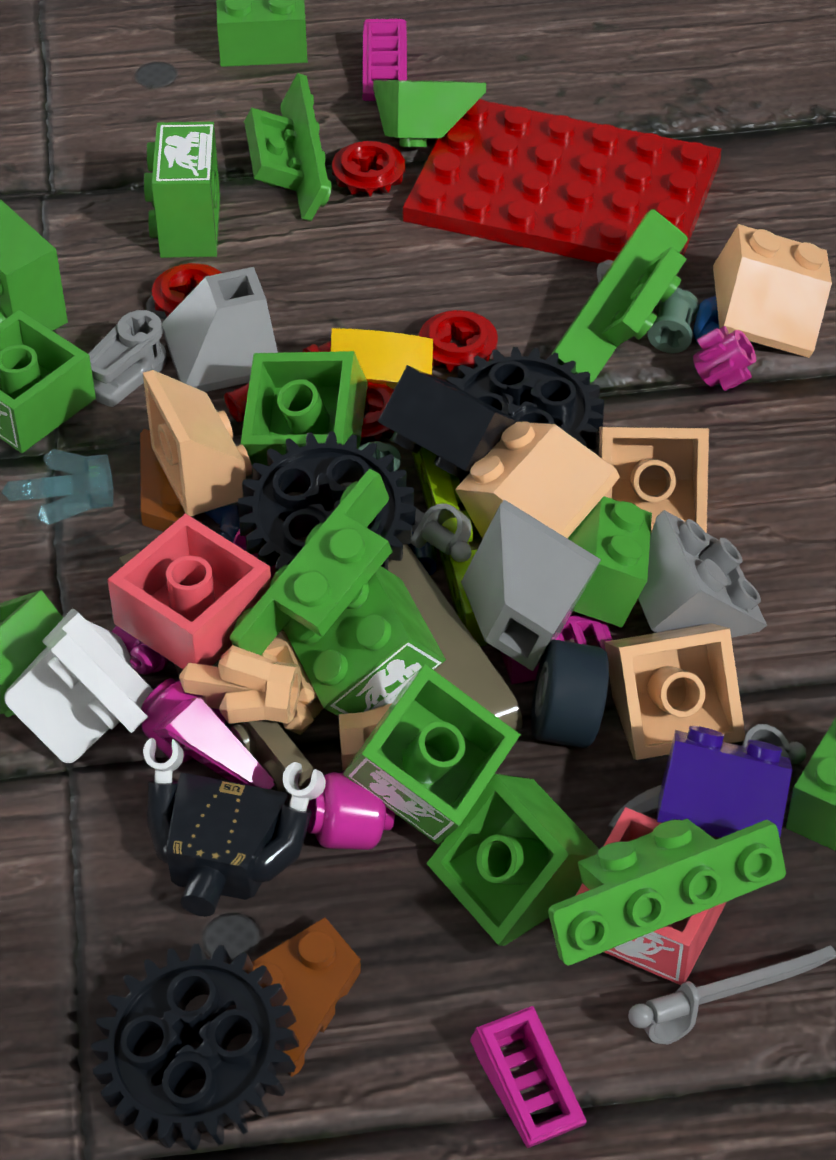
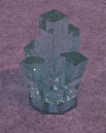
[2,449,113,525]

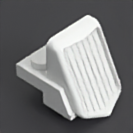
[4,608,153,763]

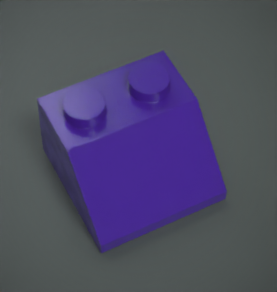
[657,726,792,838]

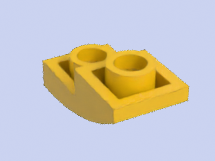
[331,328,433,389]

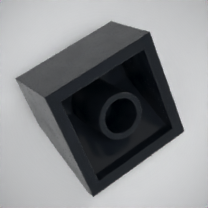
[378,365,520,478]

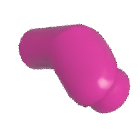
[112,626,169,675]

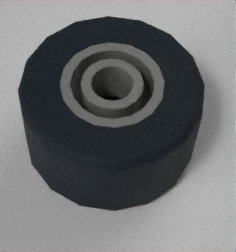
[531,639,609,748]

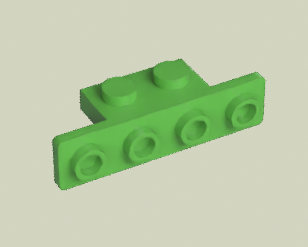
[244,73,331,221]
[552,209,688,384]
[230,469,392,655]
[548,819,786,966]

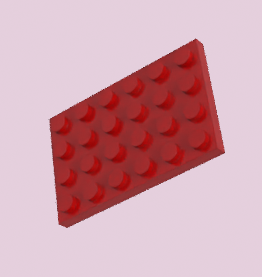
[403,99,722,263]

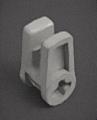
[89,310,167,407]

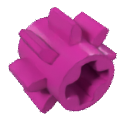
[693,326,756,391]

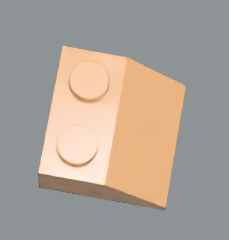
[713,224,832,358]
[143,370,252,516]
[455,421,620,539]
[599,427,709,533]
[604,623,745,760]

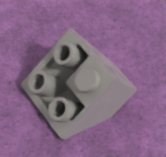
[162,267,278,392]
[461,500,601,671]
[638,510,767,638]

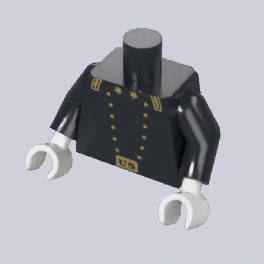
[143,738,326,917]

